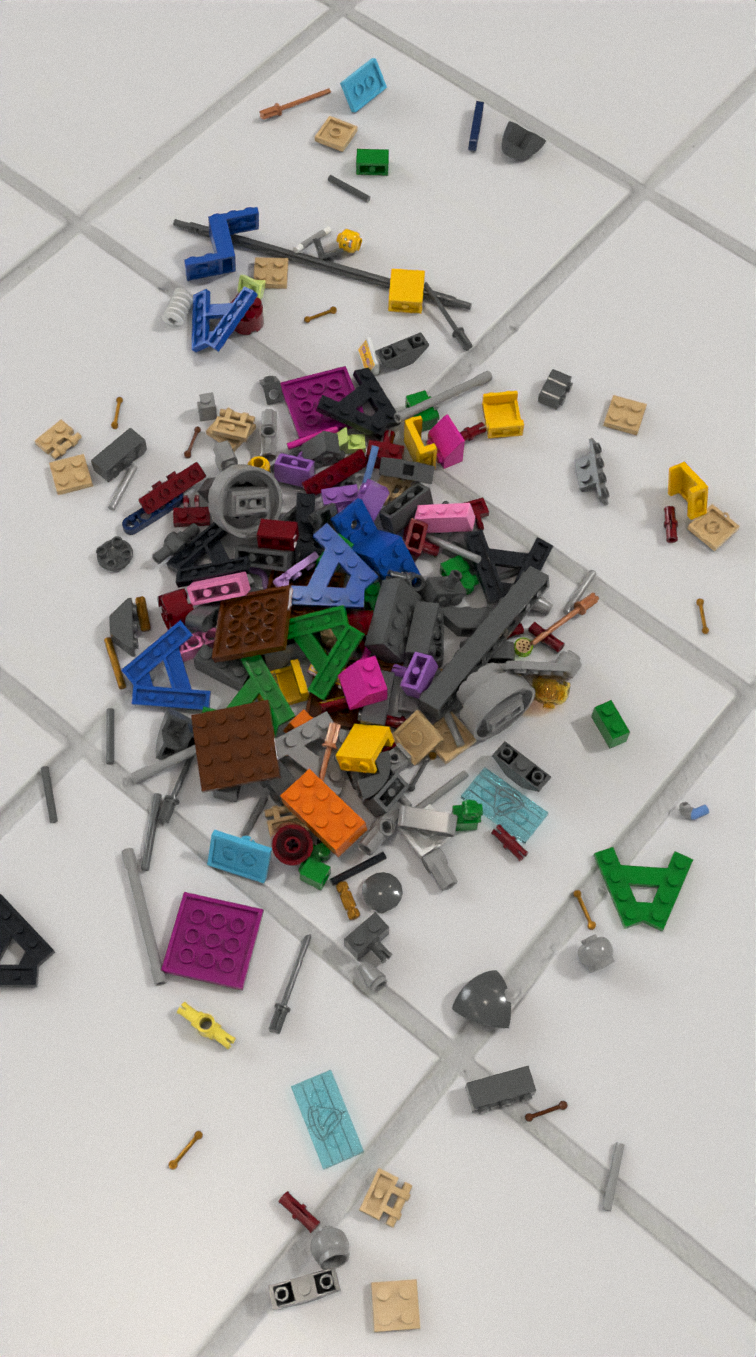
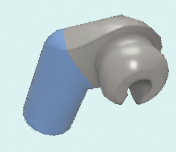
[679,802,709,820]

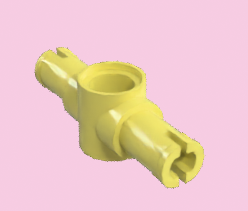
[177,1002,236,1049]

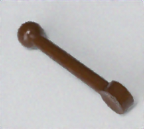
[184,426,201,459]
[525,1101,568,1122]

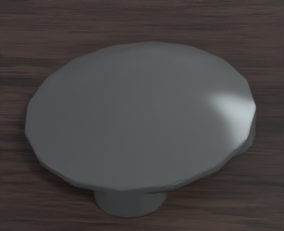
[96,536,133,571]
[362,872,403,913]

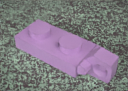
[273,551,319,587]

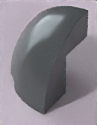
[502,121,547,159]
[155,708,195,760]
[346,750,391,800]
[452,970,511,1028]

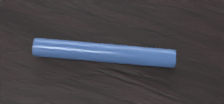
[362,445,379,483]

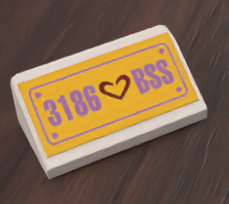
[358,337,379,375]

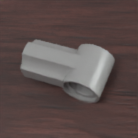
[421,848,458,891]

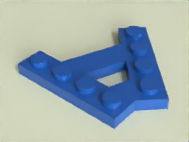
[191,286,258,353]
[291,523,378,609]
[121,620,211,710]

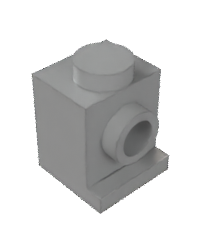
[197,392,217,422]
[389,743,411,775]

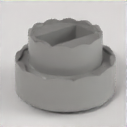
[208,464,282,539]
[456,663,535,740]

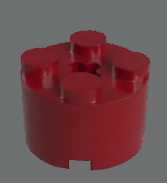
[231,294,264,335]
[157,588,194,630]
[271,822,313,866]

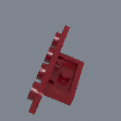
[302,449,368,496]
[138,462,206,515]

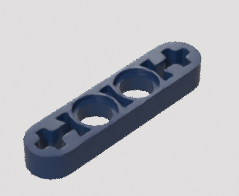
[468,101,484,151]
[122,493,184,535]

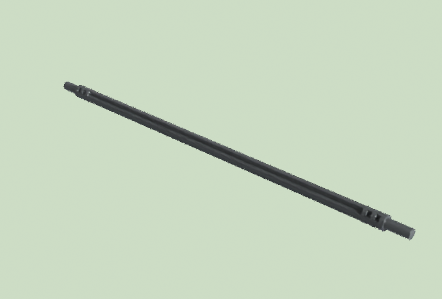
[173,219,472,310]

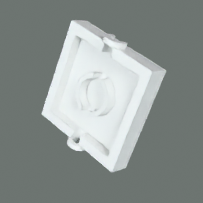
[398,804,453,858]

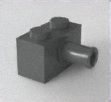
[301,431,345,468]
[420,570,467,607]
[344,912,392,963]

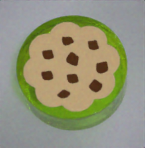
[514,637,533,657]

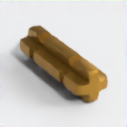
[135,596,151,631]
[336,881,360,920]

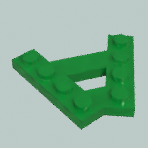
[287,605,365,700]
[202,655,296,739]
[593,847,694,931]

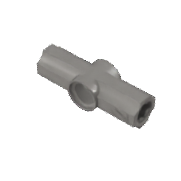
[261,409,277,462]
[358,802,404,856]

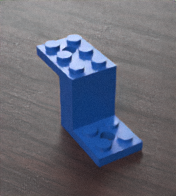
[184,207,259,281]
[330,498,421,585]

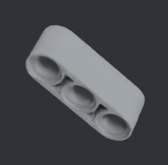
[397,806,458,837]

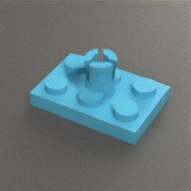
[340,58,387,112]
[207,830,272,883]

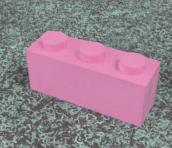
[414,503,475,533]
[187,572,251,606]

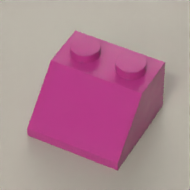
[426,414,465,469]
[338,656,388,710]

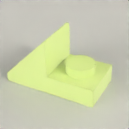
[237,275,266,299]
[336,427,366,454]

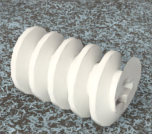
[162,288,193,326]

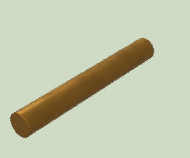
[104,637,126,689]

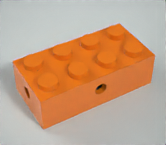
[280,769,367,857]

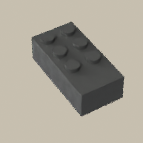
[364,577,422,664]

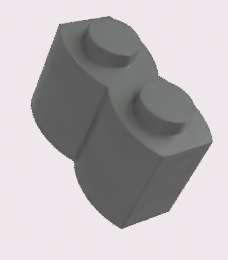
[538,369,573,410]

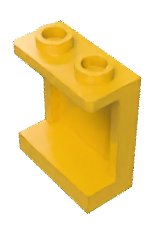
[388,268,425,314]
[482,391,524,439]
[404,416,437,470]
[668,461,708,520]
[257,659,309,705]
[336,724,394,774]

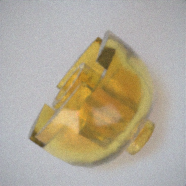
[532,678,571,709]

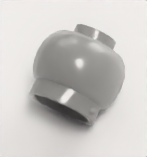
[578,934,615,973]
[310,1226,350,1270]

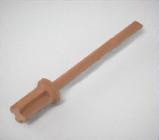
[259,88,331,120]
[529,593,599,645]
[319,722,341,782]

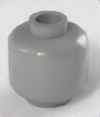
[554,650,582,679]

